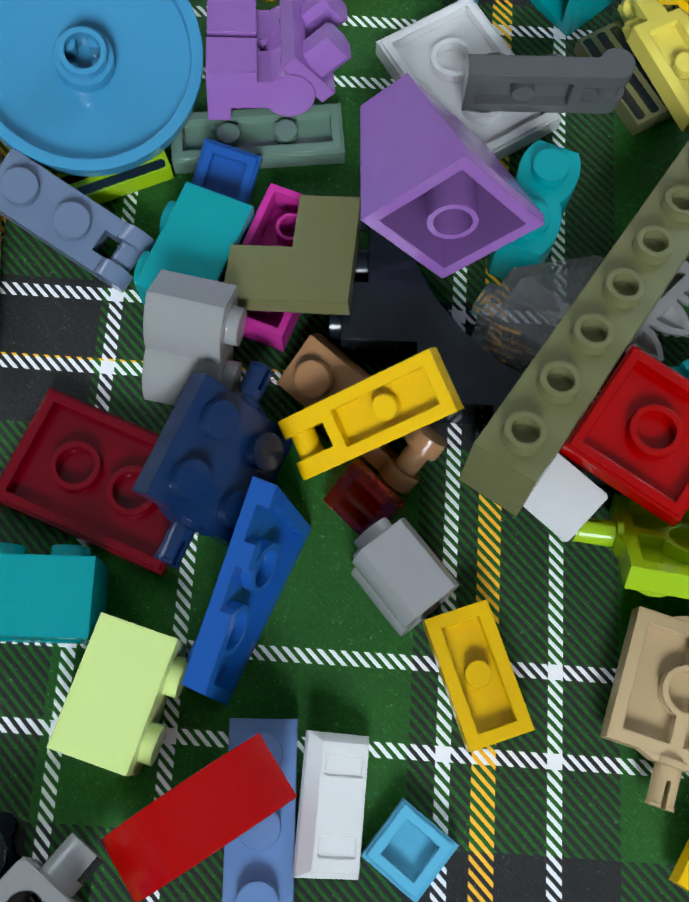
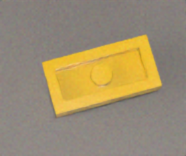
[422,599,535,752]

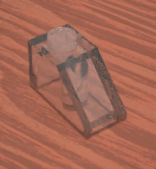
[470,255,604,373]

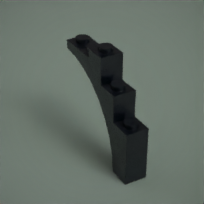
[329,195,614,489]

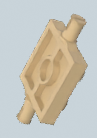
[599,606,689,813]

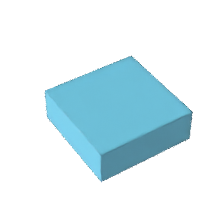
[361,798,459,902]

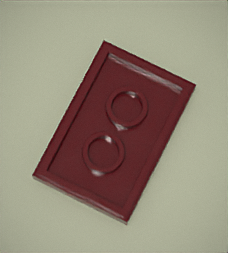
[0,387,171,578]

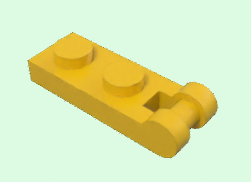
[278,347,464,481]

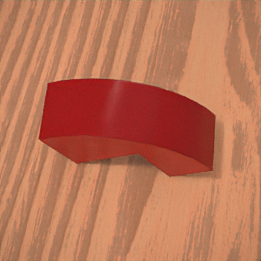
[101,733,297,902]

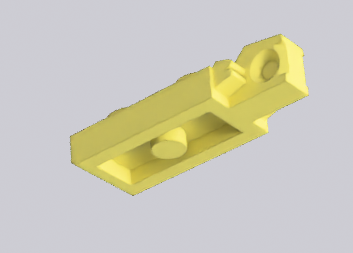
[617,0,689,133]

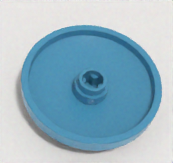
[0,0,203,177]

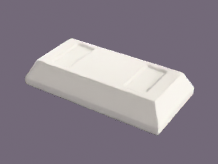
[292,730,369,880]

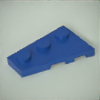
[181,476,312,705]

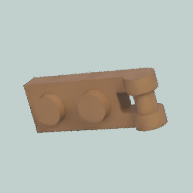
[276,333,447,494]

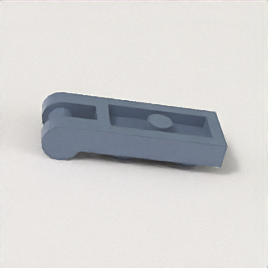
[0,147,155,293]

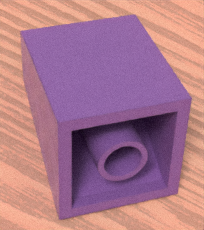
[360,73,545,279]

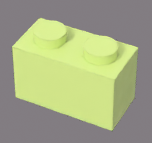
[46,612,188,776]

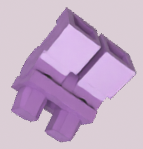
[206,0,351,120]

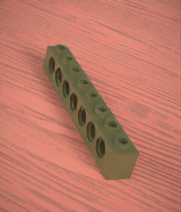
[458,140,689,516]

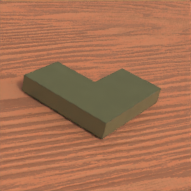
[224,195,361,315]

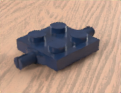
[132,361,293,569]

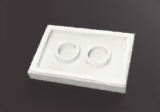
[376,0,562,160]

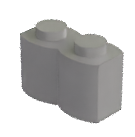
[142,269,247,406]
[351,517,460,637]

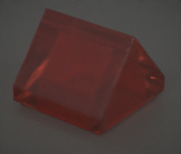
[323,457,406,536]

